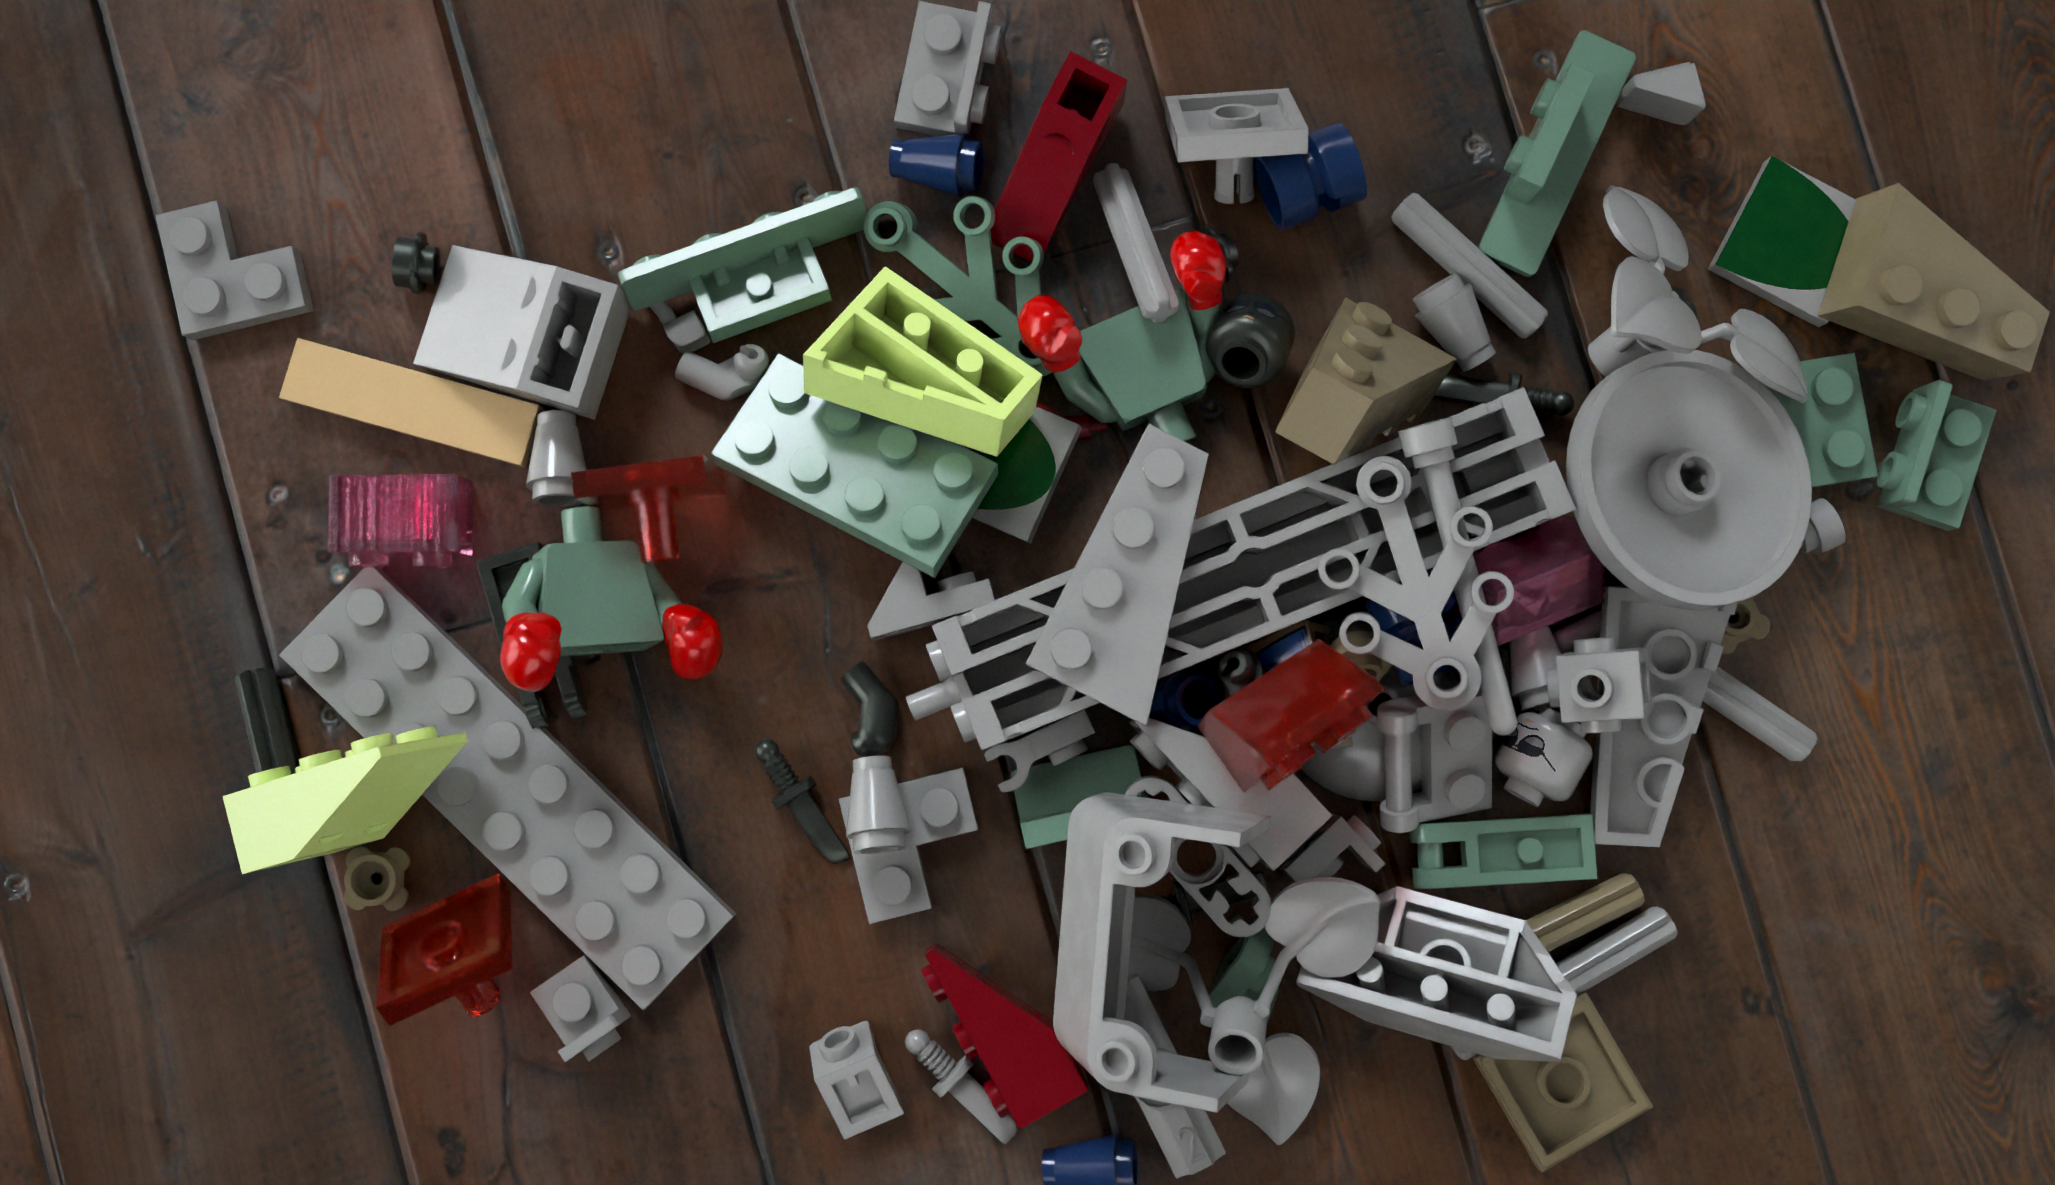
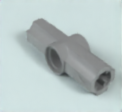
[1124,973,1226,1179]

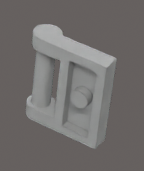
[1377,689,1492,833]

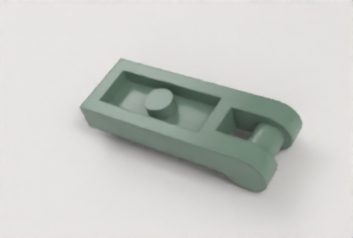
[1409,813,1597,889]

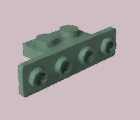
[1478,30,1636,277]
[618,187,867,343]

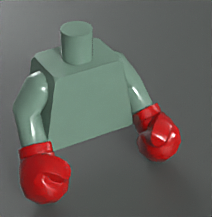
[1017,230,1227,443]
[500,506,723,692]

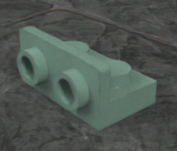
[1876,380,1996,531]

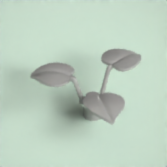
[1588,185,1808,404]
[1128,877,1380,1145]

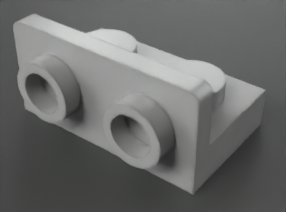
[894,1,1002,136]

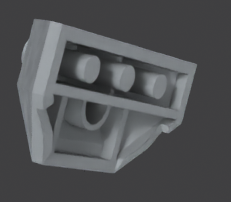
[1296,886,1577,1062]

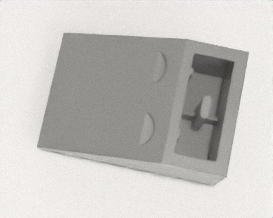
[413,245,631,420]
[1129,718,1333,871]

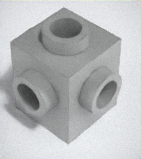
[1547,637,1653,733]

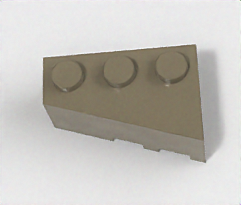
[1818,183,2050,381]
[1275,297,1457,465]

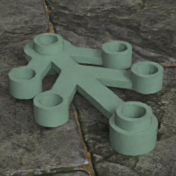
[864,196,1052,377]

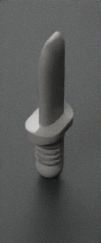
[905,1029,1017,1144]

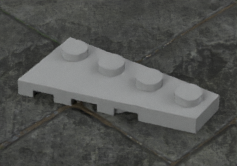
[1025,424,1209,726]
[1590,586,1738,847]

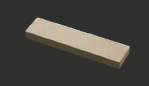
[279,338,544,468]

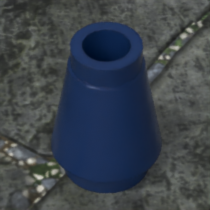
[889,133,985,197]
[1149,667,1222,733]
[1042,1133,1138,1185]

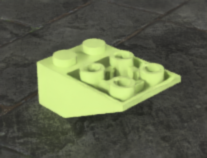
[223,726,468,874]

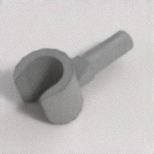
[649,301,711,354]

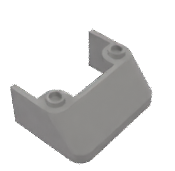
[1053,792,1271,1113]

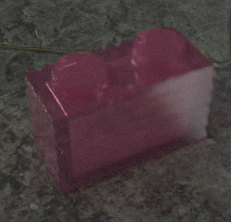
[328,474,474,569]
[1461,515,1605,646]

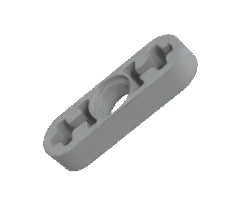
[1124,775,1271,937]

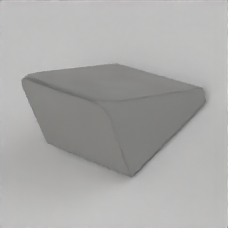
[1616,62,1706,125]

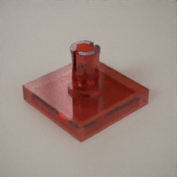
[571,455,726,564]
[376,873,513,1026]

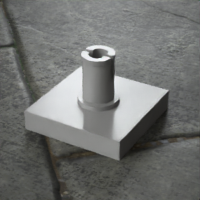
[1165,88,1308,204]

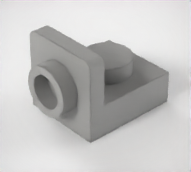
[1278,813,1385,883]
[530,954,631,1062]
[809,1021,904,1140]

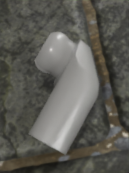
[675,344,770,401]

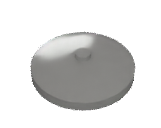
[1566,350,1812,610]

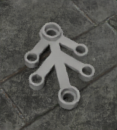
[1318,456,1514,711]

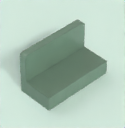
[1011,745,1148,849]

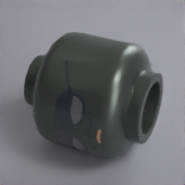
[1205,293,1295,388]

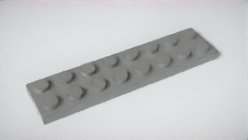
[279,563,736,1010]

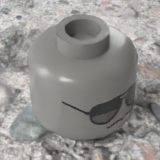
[1494,706,1593,807]

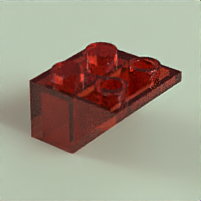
[1197,639,1384,793]

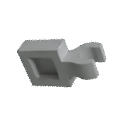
[984,709,1095,792]

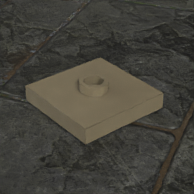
[1472,992,1653,1172]

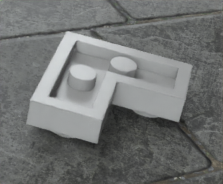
[156,200,314,340]
[839,767,979,924]

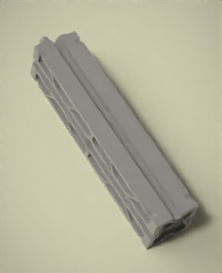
[906,387,1576,750]

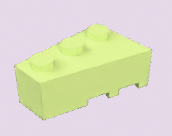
[803,266,1043,457]

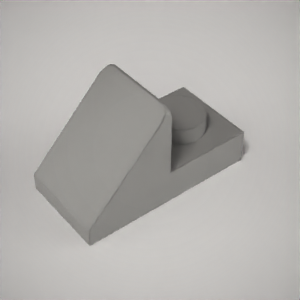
[867,562,995,641]

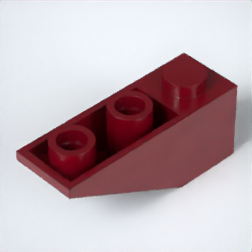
[990,51,1127,264]
[921,943,1089,1130]

